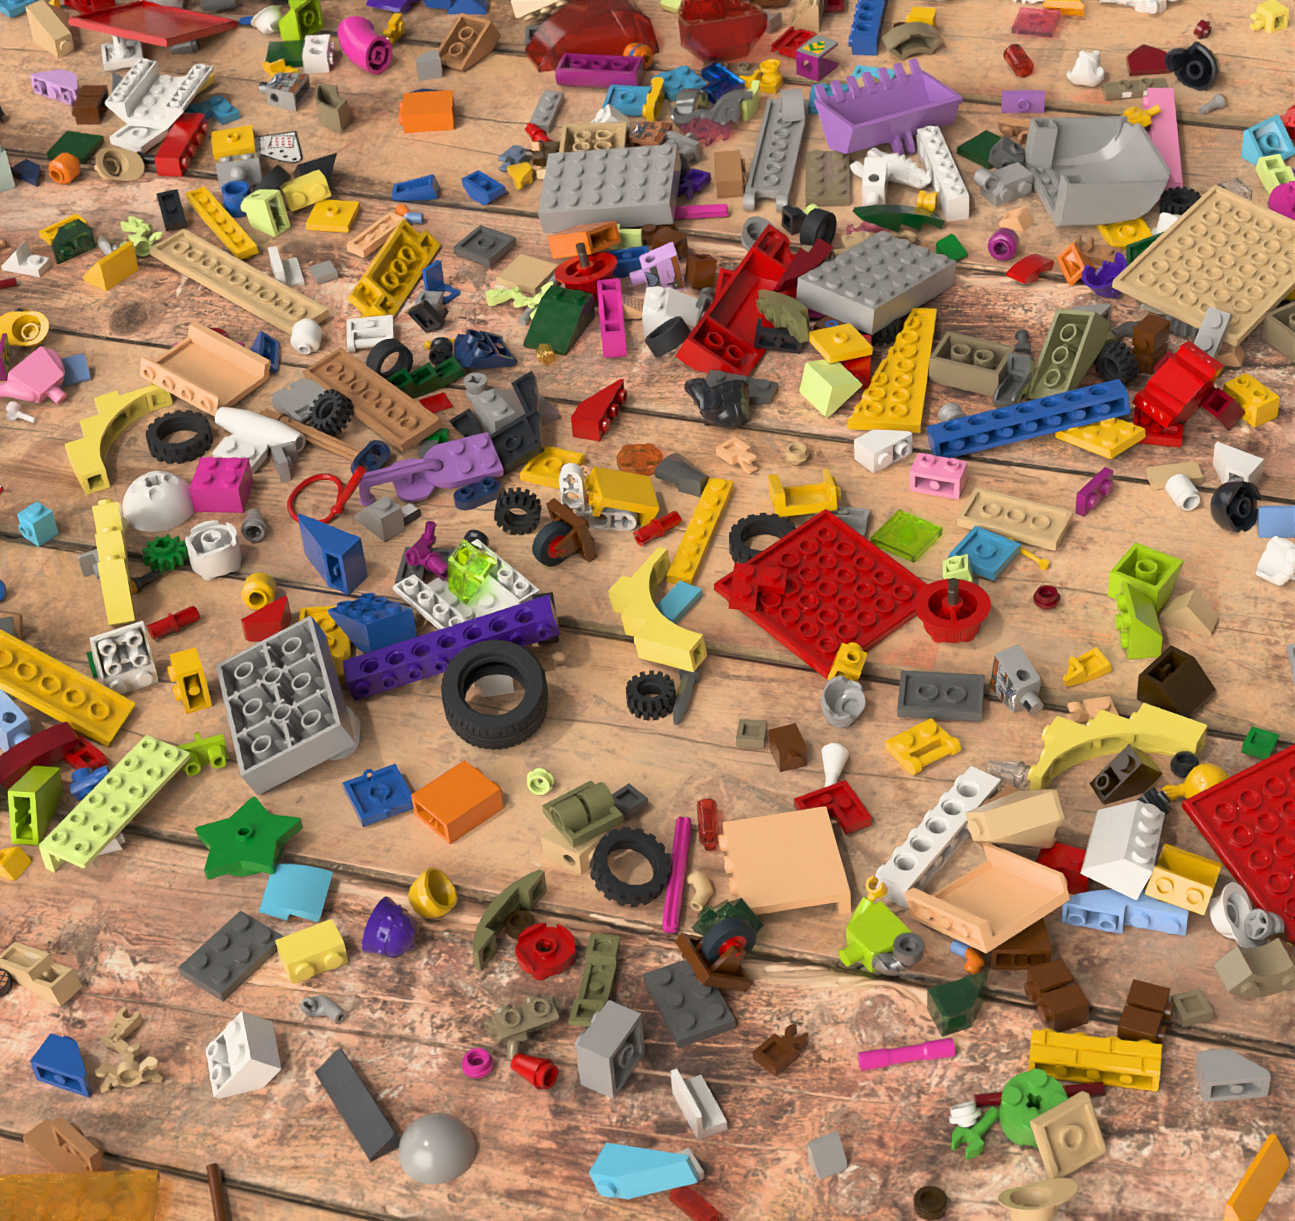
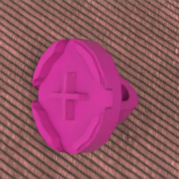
[1267,181,1295,220]

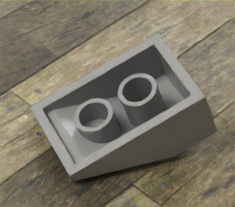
[471,389,561,435]

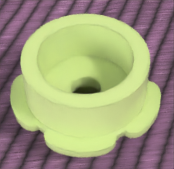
[527,768,554,795]

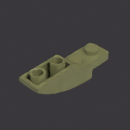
[756,289,810,343]

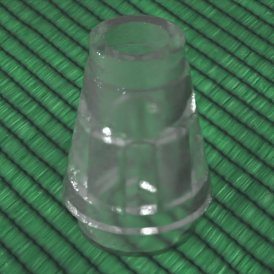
[986,760,1031,789]

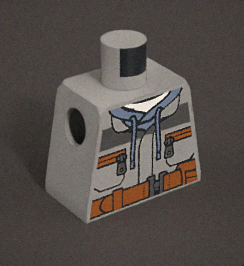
[259,73,311,111]
[989,644,1044,715]

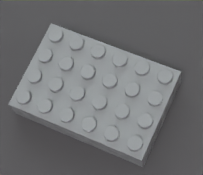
[538,144,681,233]
[796,231,956,335]
[216,615,356,796]

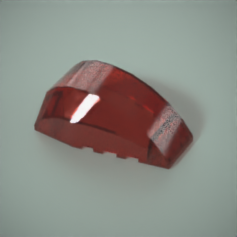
[525,0,659,73]
[678,0,768,65]

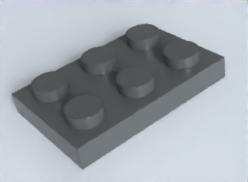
[897,670,985,722]
[178,911,284,1001]
[643,960,736,1049]

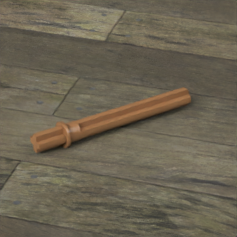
[260,408,362,461]

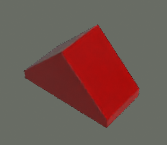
[241,595,292,642]

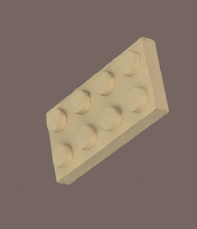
[957,487,1073,551]

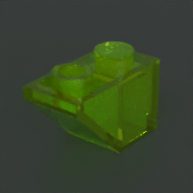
[448,539,497,604]

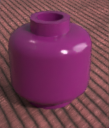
[988,228,1020,261]

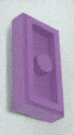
[1001,90,1045,113]

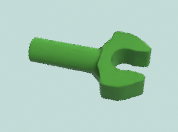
[951,1107,999,1159]

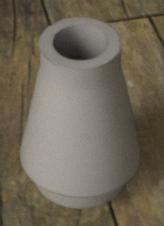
[241,509,267,542]

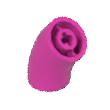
[337,16,392,74]

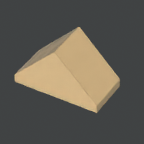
[1158,589,1219,637]

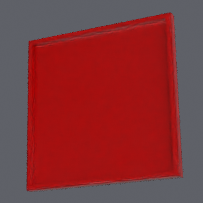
[69,0,237,47]

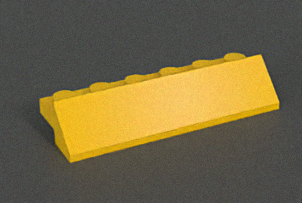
[347,219,441,318]

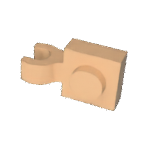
[716,437,757,474]
[1066,696,1119,723]

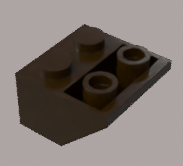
[1137,645,1216,719]

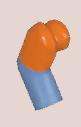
[395,204,424,224]
[950,939,985,975]

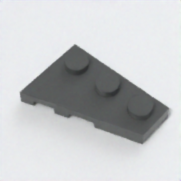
[693,370,779,405]

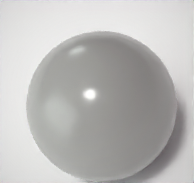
[398,1113,476,1184]

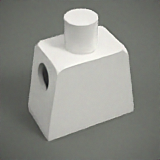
[862,157,888,206]

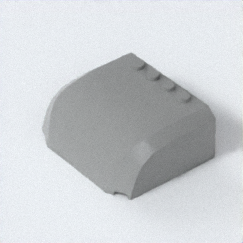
[1024,116,1171,227]

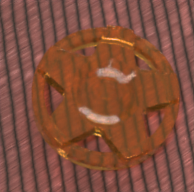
[616,443,663,476]

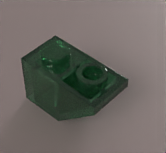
[51,218,96,265]
[691,898,764,937]
[927,971,987,1037]

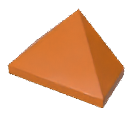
[1056,243,1097,286]

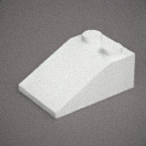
[642,286,705,338]

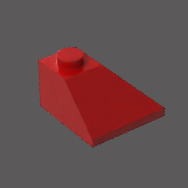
[1036,841,1093,895]

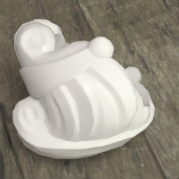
[1067,50,1105,87]
[1256,536,1295,586]

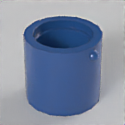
[221,180,251,218]

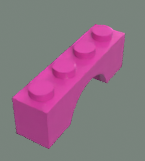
[597,278,627,358]

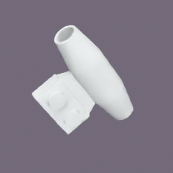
[212,407,305,474]

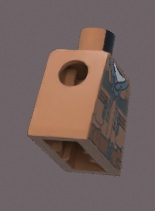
[627,121,672,147]

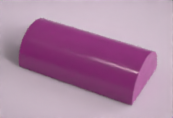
[555,53,644,88]

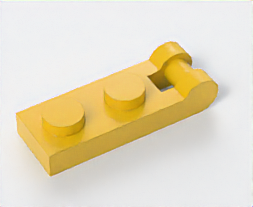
[642,77,665,122]

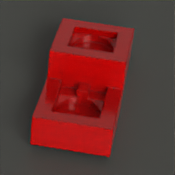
[1006,253,1054,284]

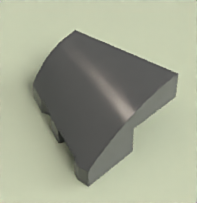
[654,453,711,497]

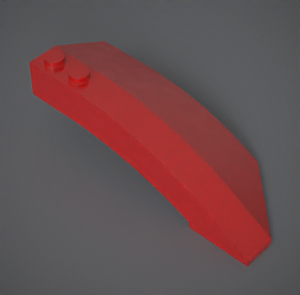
[675,224,797,377]

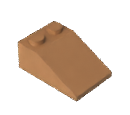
[438,13,501,72]

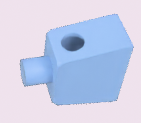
[0,689,32,752]

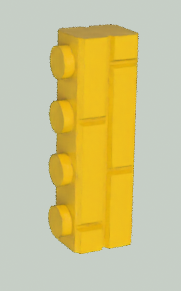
[1028,1028,1162,1091]

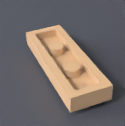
[347,212,407,258]

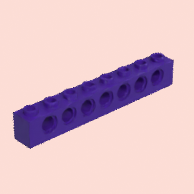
[343,595,561,701]

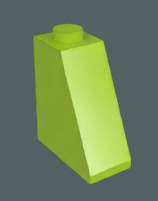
[8,766,63,846]

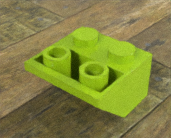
[1114,582,1163,660]

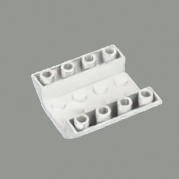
[105,59,214,129]
[393,539,540,630]

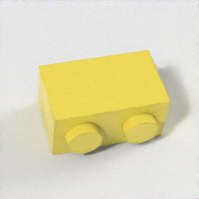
[280,170,331,212]
[275,919,349,984]

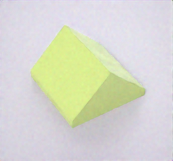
[799,359,862,419]

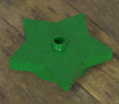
[195,796,303,880]

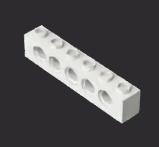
[917,126,969,222]
[875,766,1001,909]

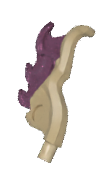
[832,221,916,258]

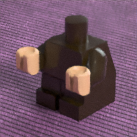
[525,140,560,175]

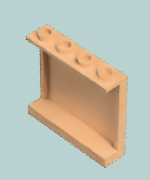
[140,321,270,417]
[718,806,851,922]
[904,843,1070,953]

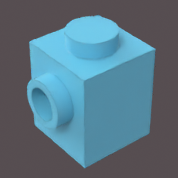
[17,501,59,547]

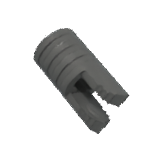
[200,0,236,12]

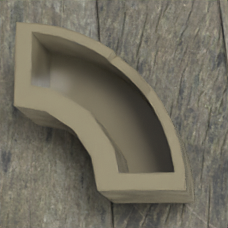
[881,22,944,61]
[315,83,350,132]
[1214,938,1295,999]

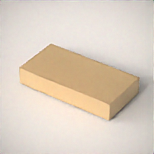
[1146,461,1203,490]

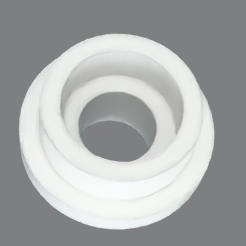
[949,1101,982,1128]

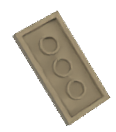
[805,150,850,207]

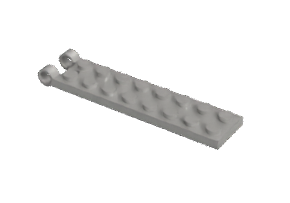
[743,98,810,212]

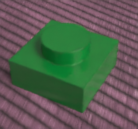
[1241,726,1279,760]

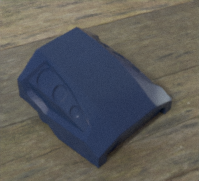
[454,329,517,369]

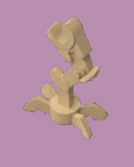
[95,1007,164,1093]

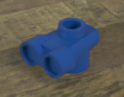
[69,765,110,801]

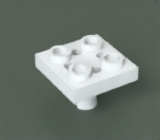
[101,35,143,71]

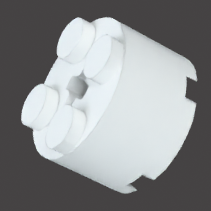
[185,520,242,581]

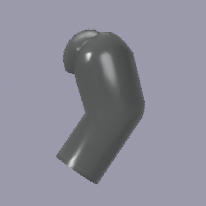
[1110,321,1140,340]

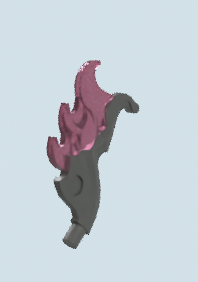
[669,89,753,147]

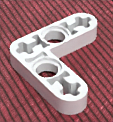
[559,463,638,531]

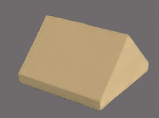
[788,0,823,32]

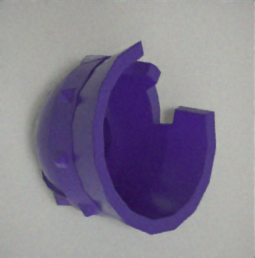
[1082,252,1127,299]
[362,896,417,958]

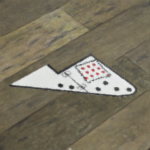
[208,131,303,163]

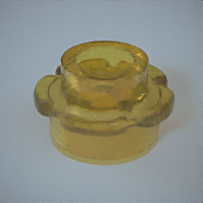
[536,343,555,366]

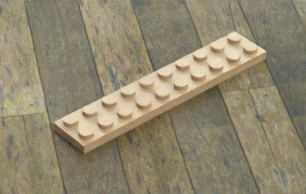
[150,229,330,335]

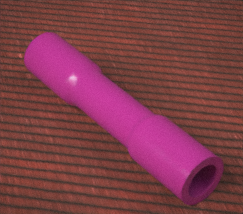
[858,1037,955,1071]

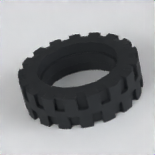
[146,410,213,464]
[729,513,796,564]
[589,827,671,907]

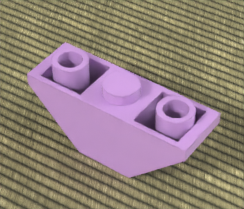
[30,69,80,105]

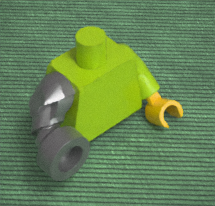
[839,876,924,976]

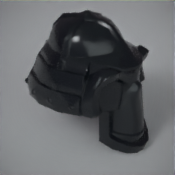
[1164,41,1220,91]
[684,378,750,430]

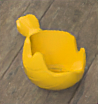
[1161,763,1230,802]

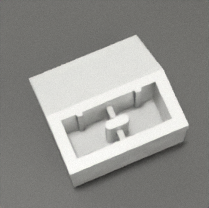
[206,1011,281,1099]

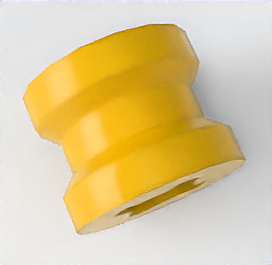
[760,59,783,84]
[917,190,939,212]

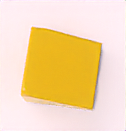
[0,846,31,880]

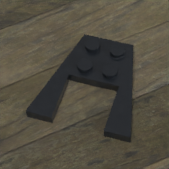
[449,371,545,476]

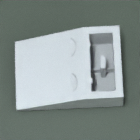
[90,621,159,695]

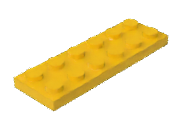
[0,629,136,747]

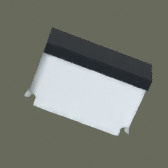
[402,503,421,527]

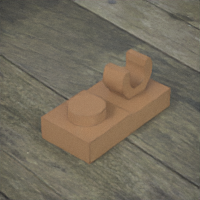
[997,115,1030,144]
[1075,235,1121,266]

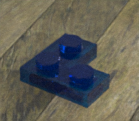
[701,62,745,105]

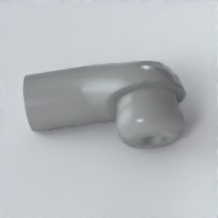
[97,236,119,255]
[300,995,347,1024]

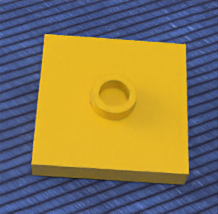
[211,125,256,160]
[306,199,361,233]
[808,323,873,363]

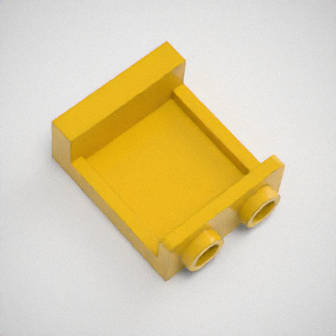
[585,466,659,526]
[768,468,841,517]
[1145,843,1222,915]

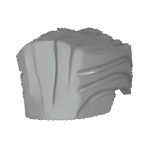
[821,676,865,728]

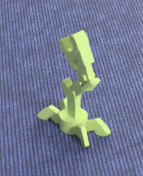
[120,216,163,256]
[485,282,554,320]

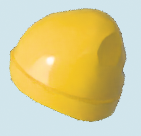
[408,867,458,919]

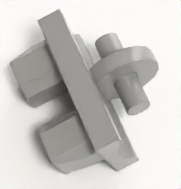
[662,130,702,163]

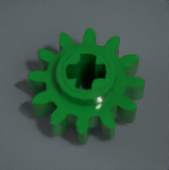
[142,534,189,573]

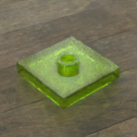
[870,509,943,563]

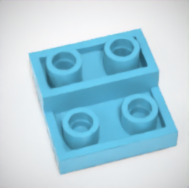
[259,864,333,923]

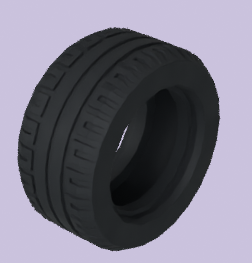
[441,639,549,750]

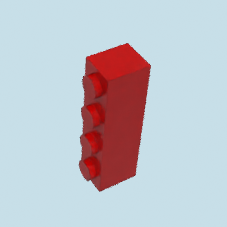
[154,113,209,177]

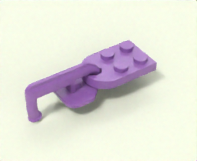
[359,432,504,506]

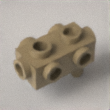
[484,994,561,1062]

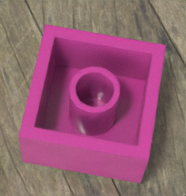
[189,457,254,513]

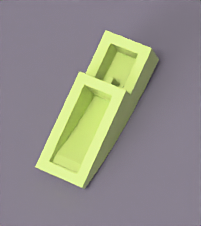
[1255,154,1295,195]

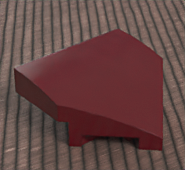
[1126,44,1171,76]

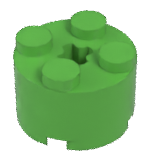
[999,1069,1068,1148]

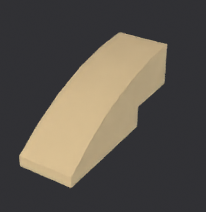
[0,942,83,1006]

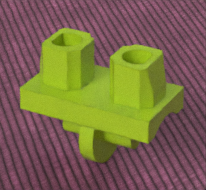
[175,732,229,776]

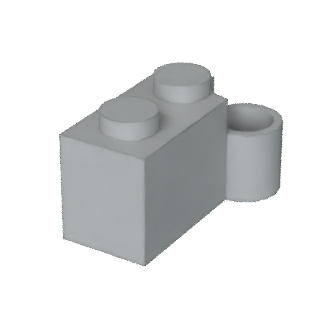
[974,162,1033,207]

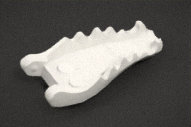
[850,147,932,189]

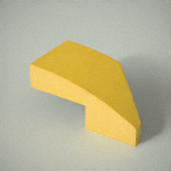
[262,59,299,78]
[738,69,783,94]
[506,162,533,189]
[1063,647,1112,686]

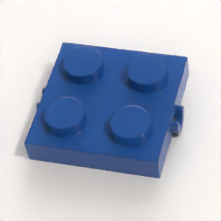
[342,764,413,827]

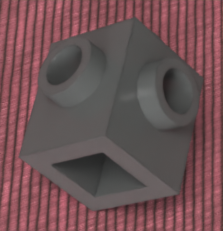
[988,136,1025,170]

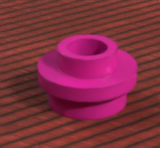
[462,1048,494,1079]

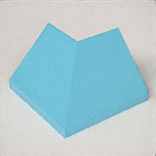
[1241,114,1295,166]

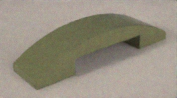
[473,869,547,971]
[569,933,621,1027]

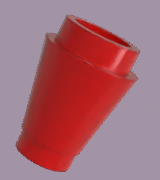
[511,1053,558,1089]

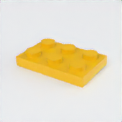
[1055,418,1146,459]

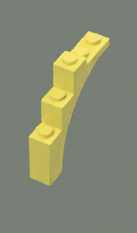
[65,384,173,495]
[92,499,137,627]
[608,547,707,672]
[1027,703,1208,790]

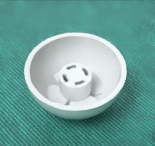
[122,471,194,532]

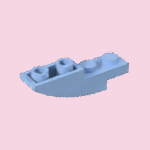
[1061,889,1189,936]

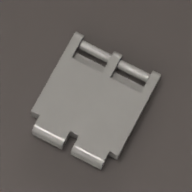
[271,378,325,424]

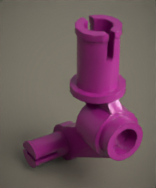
[405,521,454,581]

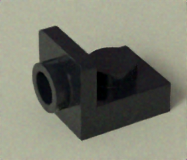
[408,300,449,333]

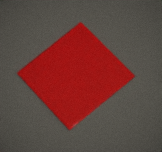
[419,392,454,413]

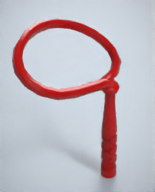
[287,466,366,524]

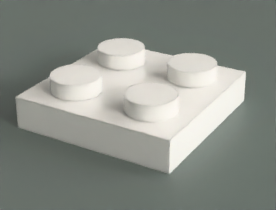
[110,124,169,153]

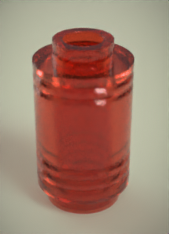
[1003,44,1034,78]

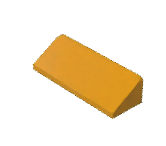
[1224,1134,1290,1221]

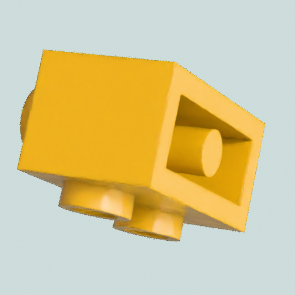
[1223,373,1280,428]
[167,647,212,714]

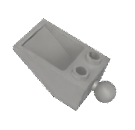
[216,152,263,189]

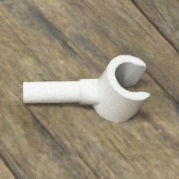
[6,402,37,423]

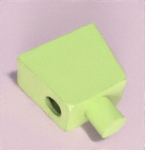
[241,190,291,237]

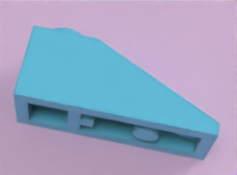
[589,1143,700,1199]

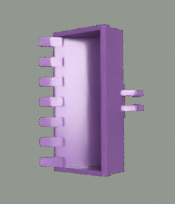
[814,58,963,156]

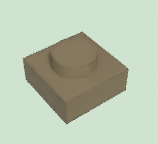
[736,719,767,748]
[1170,988,1213,1027]

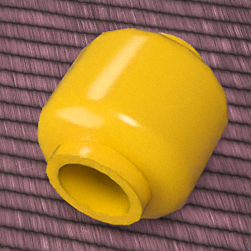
[241,572,277,611]

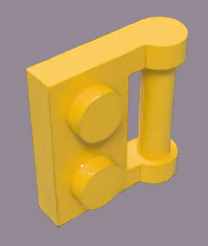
[885,718,961,775]

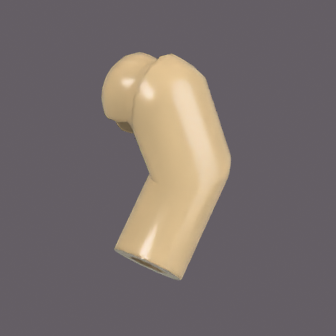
[687,870,713,912]

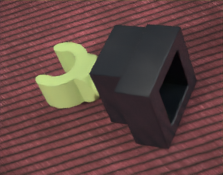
[781,204,819,235]

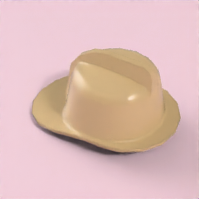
[95,147,144,181]
[998,1178,1079,1221]

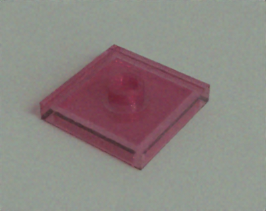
[1012,7,1061,38]

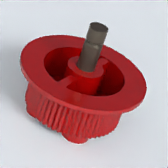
[554,242,618,301]
[915,578,991,643]

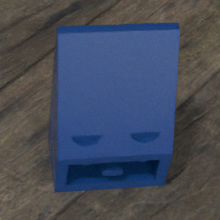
[298,514,368,595]
[328,593,417,653]

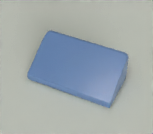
[60,354,91,388]
[1256,505,1295,538]

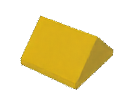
[82,240,139,291]

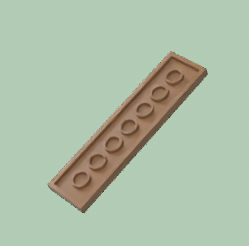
[302,347,443,452]

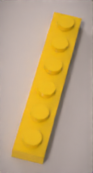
[185,186,258,260]
[667,477,734,585]

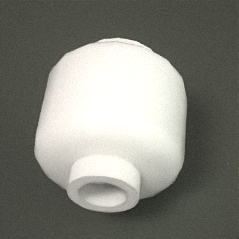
[290,319,322,355]

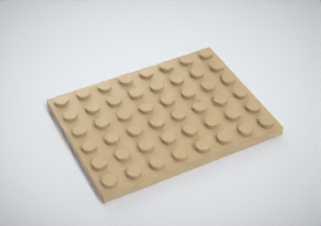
[1112,185,1295,347]

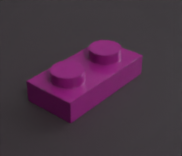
[1075,467,1114,517]

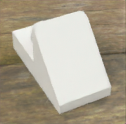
[1,240,51,277]

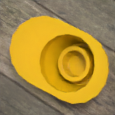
[0,311,49,348]

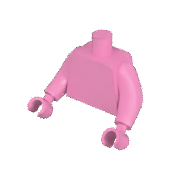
[0,346,67,404]

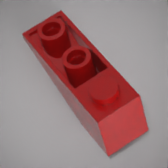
[571,379,628,442]

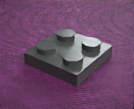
[453,225,517,267]

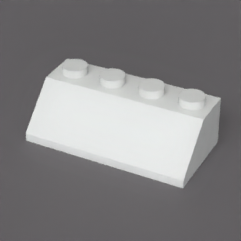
[1081,800,1165,900]

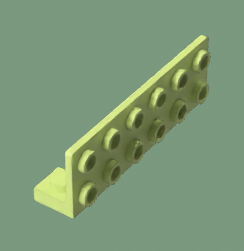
[39,735,190,872]

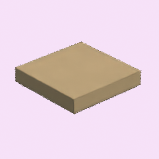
[496,254,559,295]
[1030,1091,1108,1179]

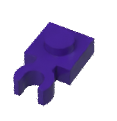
[677,168,711,200]

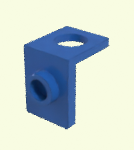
[422,260,460,305]

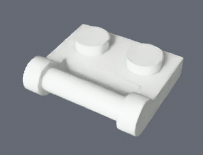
[347,315,394,352]

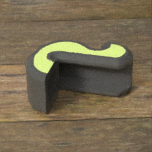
[674,88,708,129]
[993,351,1035,408]

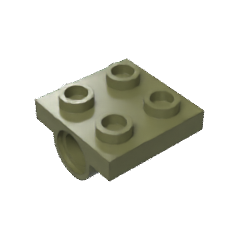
[542,780,623,848]

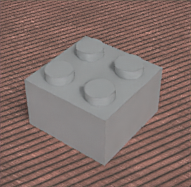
[575,1000,645,1099]

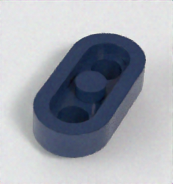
[350,440,391,474]
[453,477,502,511]

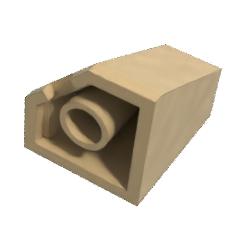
[25,0,75,58]
[965,789,1064,848]

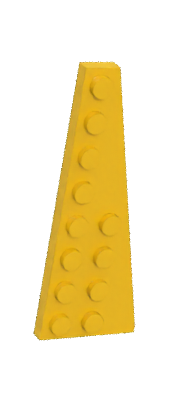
[848,308,937,433]

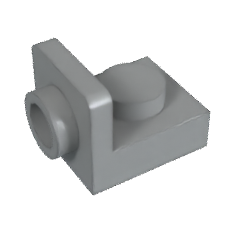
[271,441,299,483]
[77,549,100,579]

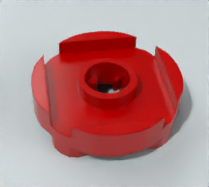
[515,923,576,981]

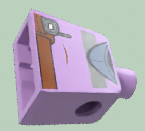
[629,242,686,290]

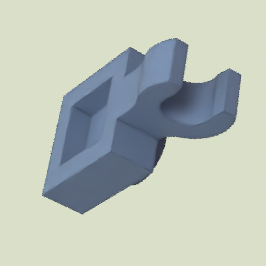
[498,145,531,172]

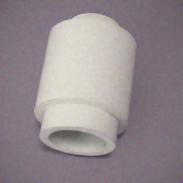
[1165,474,1200,511]

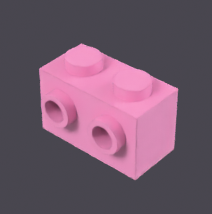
[910,453,968,500]

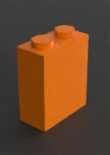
[398,90,455,133]
[547,220,621,259]
[411,760,503,844]

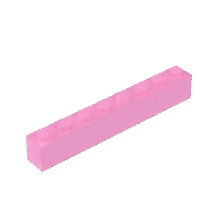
[1142,88,1183,202]

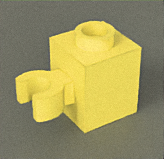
[1249,0,1289,33]

